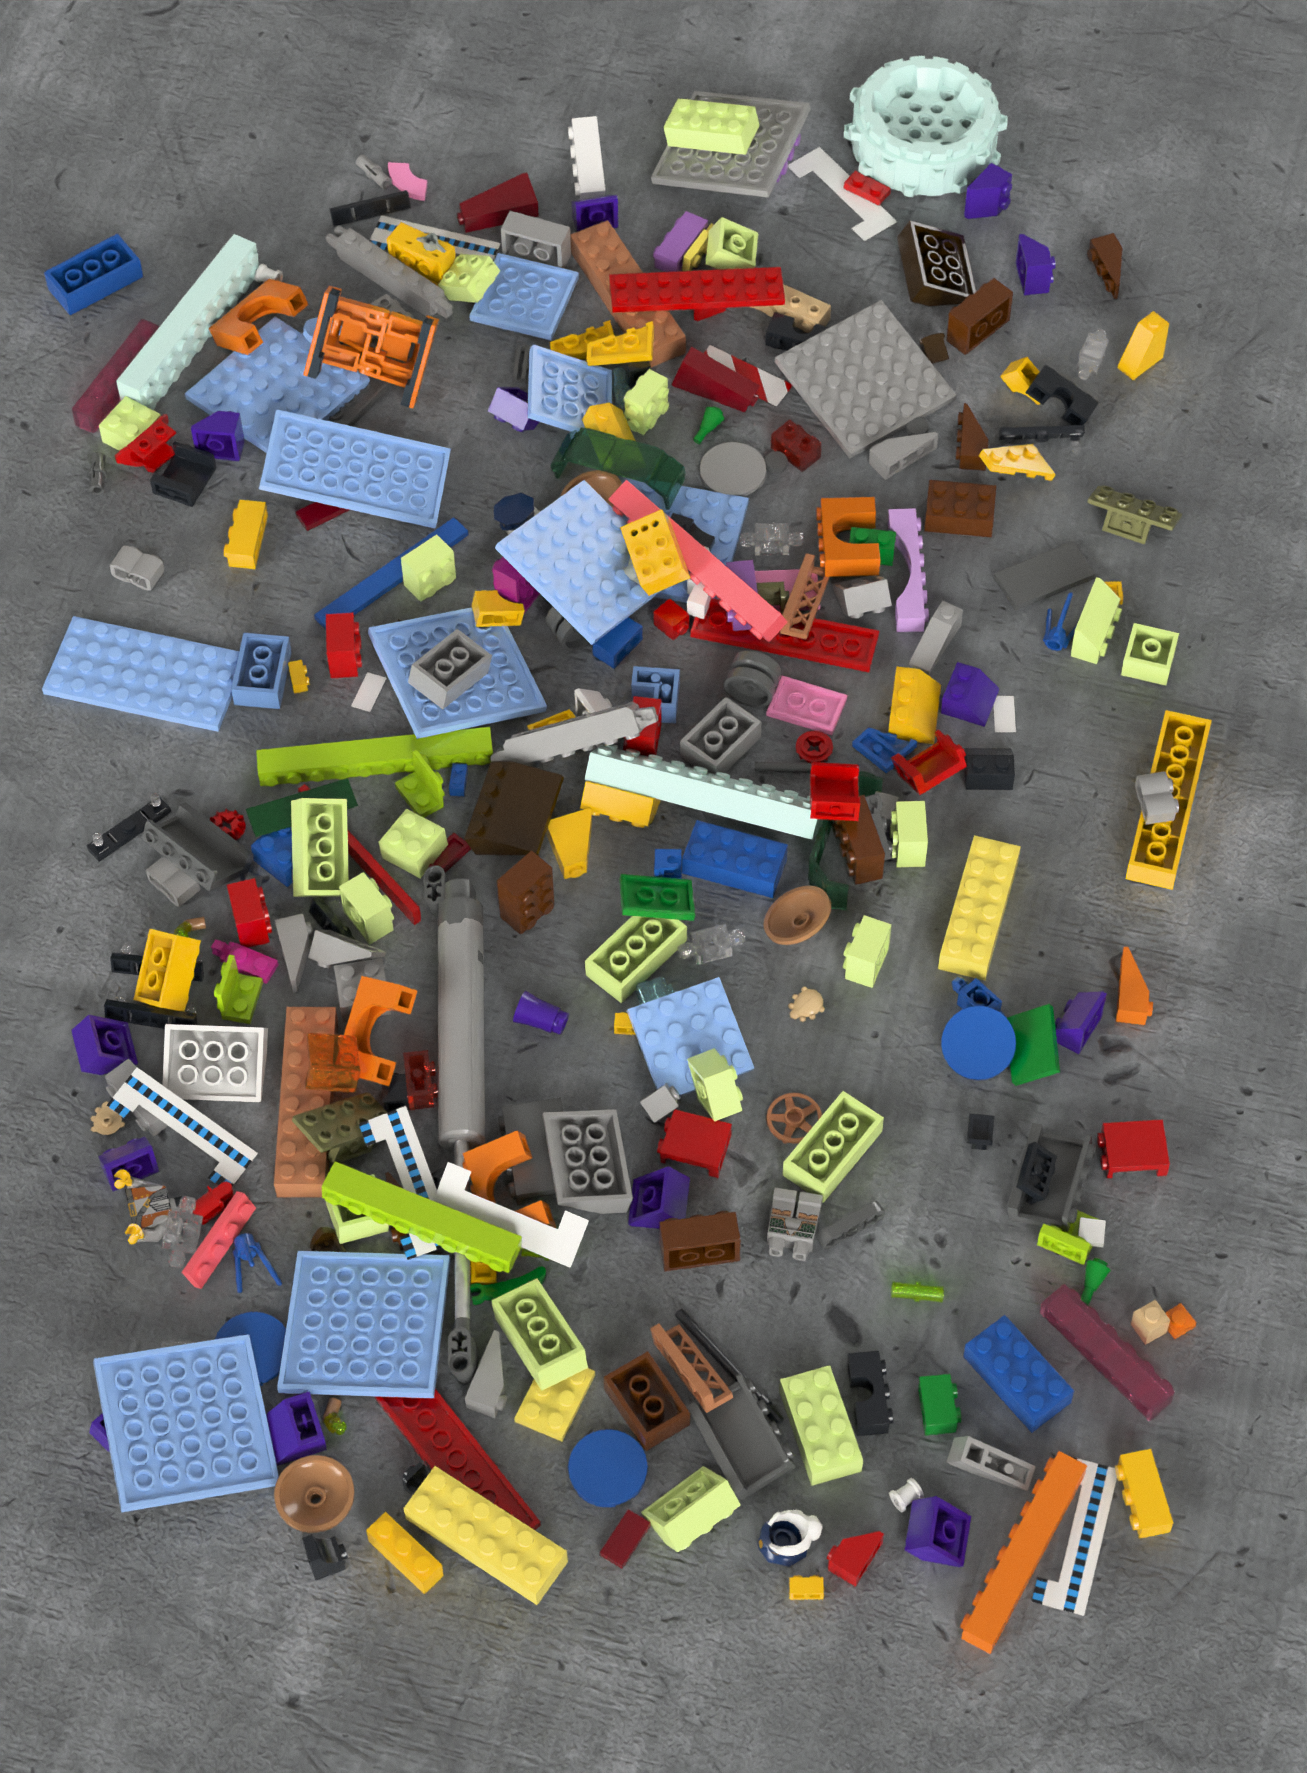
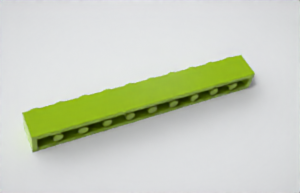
[256,727,493,787]

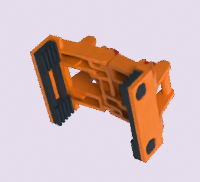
[303,286,439,409]

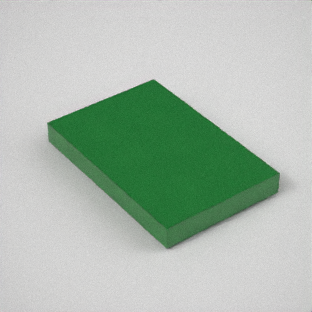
[619,874,695,921]
[1007,1004,1060,1086]

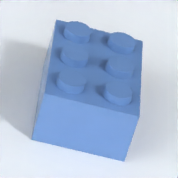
[231,633,292,709]

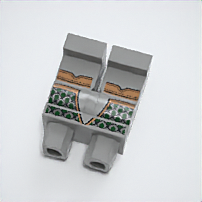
[767,1187,823,1261]

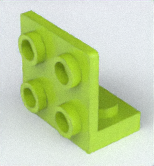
[395,750,445,818]
[214,954,263,1024]
[1037,1211,1100,1265]

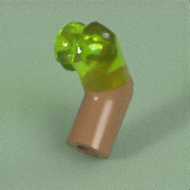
[174,917,206,937]
[323,1397,347,1435]

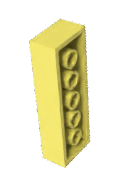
[938,835,1021,981]
[404,1466,568,1605]

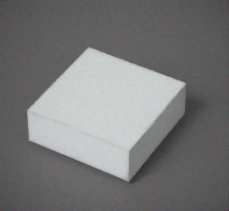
[1078,1217,1106,1247]

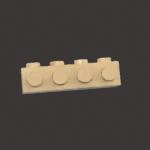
[751,284,831,333]

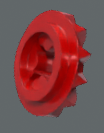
[796,731,833,763]
[210,808,246,840]

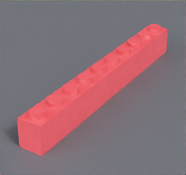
[608,480,787,642]

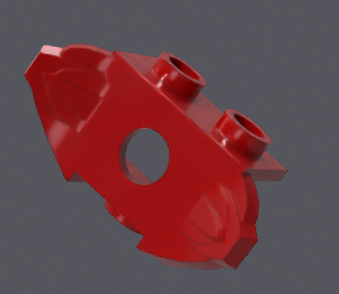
[115,414,176,473]

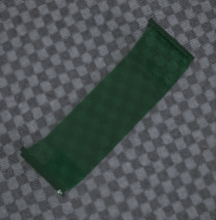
[550,427,685,510]
[808,771,883,910]

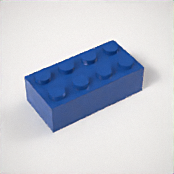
[44,234,143,315]
[682,820,788,898]
[963,1315,1074,1433]

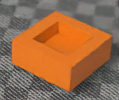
[1165,1303,1196,1340]

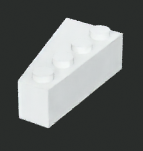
[568,116,605,200]

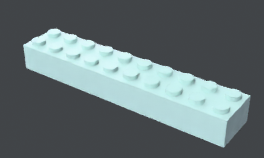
[117,234,259,410]
[585,744,823,839]

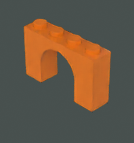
[208,279,309,355]
[816,497,880,577]
[333,976,417,1086]
[462,1130,557,1228]

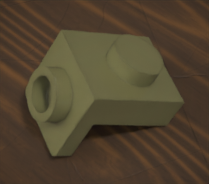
[756,582,789,613]

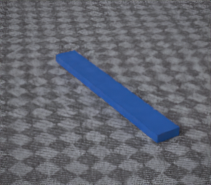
[314,517,469,630]

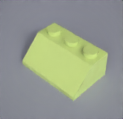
[1071,577,1122,664]
[641,1466,740,1552]

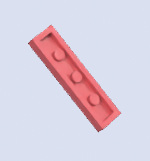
[182,1191,256,1289]

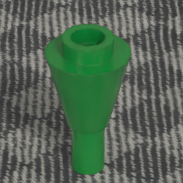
[693,406,725,444]
[1079,1258,1111,1306]

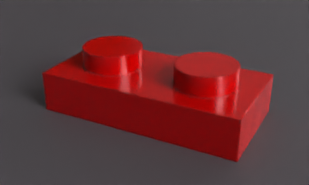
[843,171,891,206]

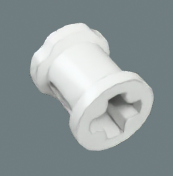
[255,263,283,283]
[889,1478,924,1512]

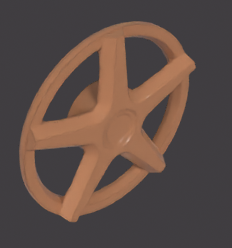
[766,1093,822,1144]

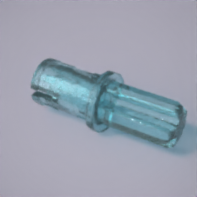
[612,367,629,408]

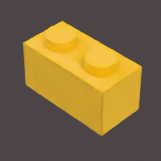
[288,660,310,693]
[614,1012,636,1035]
[789,1575,824,1599]

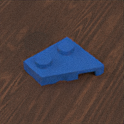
[852,727,917,774]

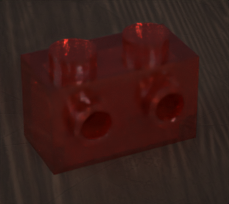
[771,419,822,472]
[403,1050,438,1110]

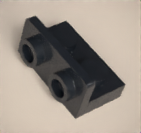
[1016,1142,1057,1205]

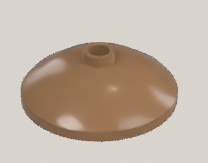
[560,470,622,507]
[764,886,831,945]
[274,1455,355,1533]

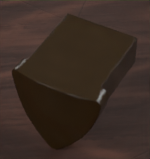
[919,333,949,364]
[310,1227,346,1252]

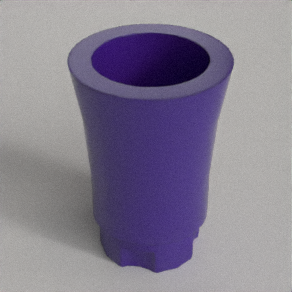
[513,990,569,1034]

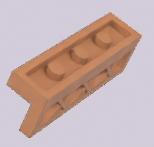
[780,553,830,640]
[650,1324,733,1413]

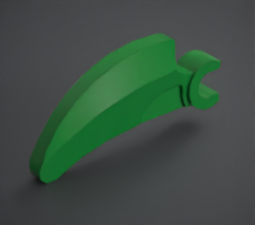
[470,1266,546,1305]

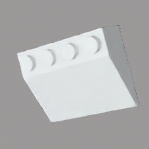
[163,1024,268,1102]

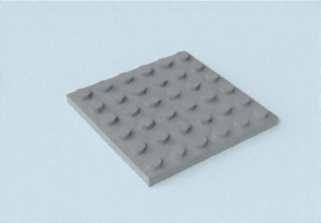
[651,91,811,197]
[774,300,957,459]

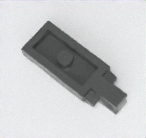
[865,794,893,860]

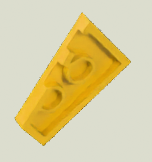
[550,320,614,359]
[586,321,654,366]
[979,444,1056,481]

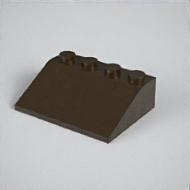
[897,221,976,306]
[464,761,564,855]

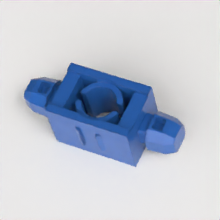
[952,976,1007,1018]

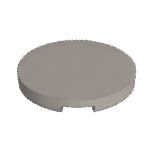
[700,442,766,497]

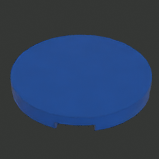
[941,1006,1016,1081]
[215,1312,286,1386]
[568,1429,647,1507]

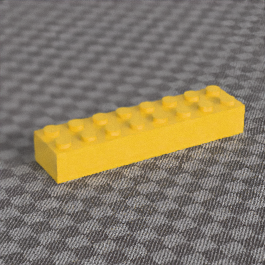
[1125,710,1212,890]

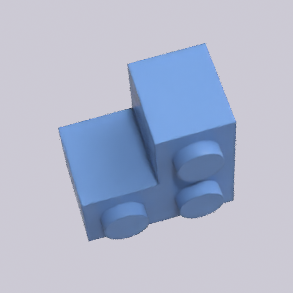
[631,666,680,723]

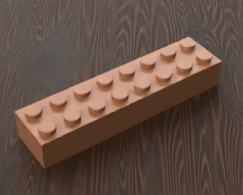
[570,220,686,367]
[274,1007,338,1198]

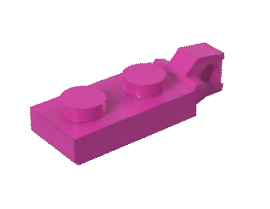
[211,939,279,984]

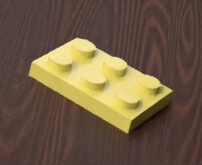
[515,1368,595,1442]

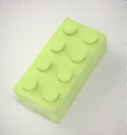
[664,98,760,155]
[291,798,349,897]
[585,916,687,1004]
[783,1091,884,1203]
[491,1279,588,1390]
[779,1365,863,1486]

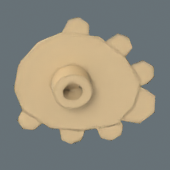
[788,987,825,1022]
[91,1101,125,1135]

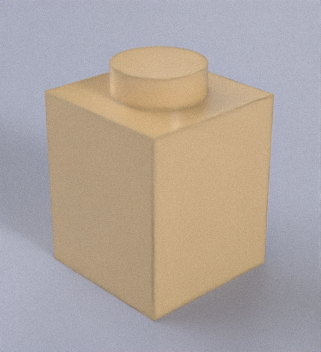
[1131,1300,1170,1345]

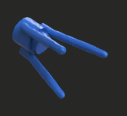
[1043,592,1078,651]
[232,1233,282,1293]

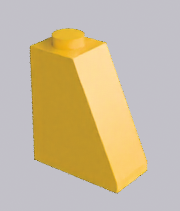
[1117,311,1169,380]
[546,808,592,879]

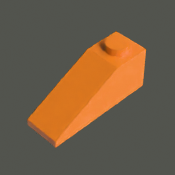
[1116,947,1153,1025]

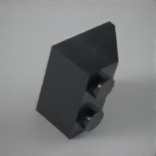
[964,748,1015,790]

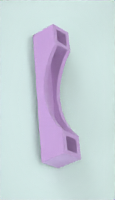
[888,508,929,632]

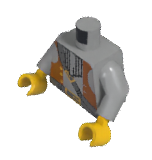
[114,1169,188,1244]

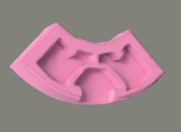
[388,162,428,201]

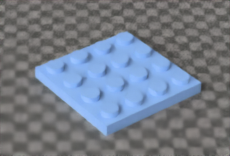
[470,253,579,340]
[527,344,612,437]
[627,977,754,1096]

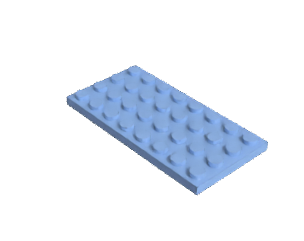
[259,409,451,528]
[42,616,239,732]

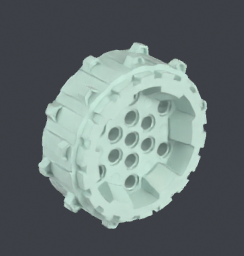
[844,56,1007,197]

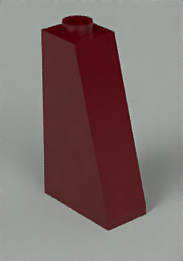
[457,172,539,233]
[671,346,760,412]

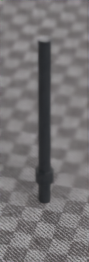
[675,1309,784,1425]

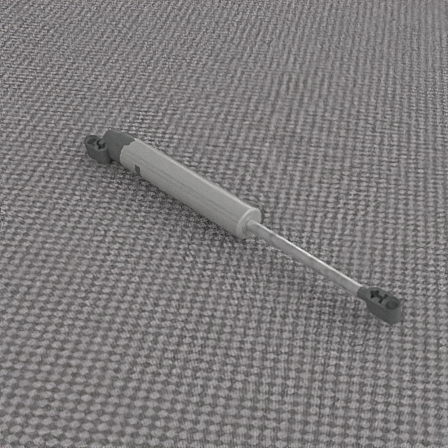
[424,866,485,1383]

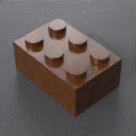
[946,278,1013,355]
[924,480,997,537]
[832,795,885,885]
[497,850,555,935]
[659,1211,740,1272]
[604,1351,690,1451]

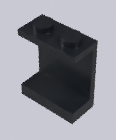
[150,441,217,507]

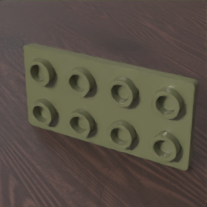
[1087,485,1182,544]
[292,1092,388,1164]

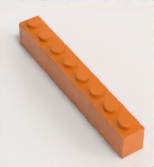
[960,1451,1088,1654]

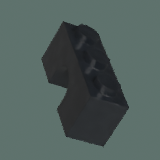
[765,312,829,351]
[1025,364,1099,425]
[847,1351,893,1436]

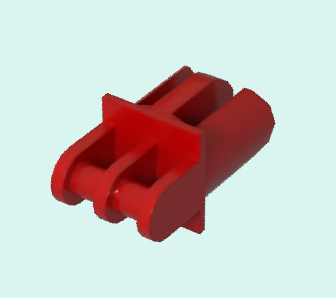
[191,1181,234,1225]

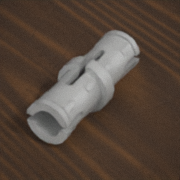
[356,154,392,189]

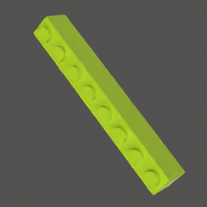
[321,1161,522,1273]

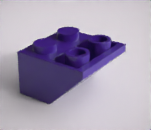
[266,1391,327,1466]

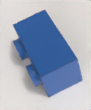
[449,763,468,797]

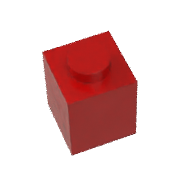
[654,599,689,640]

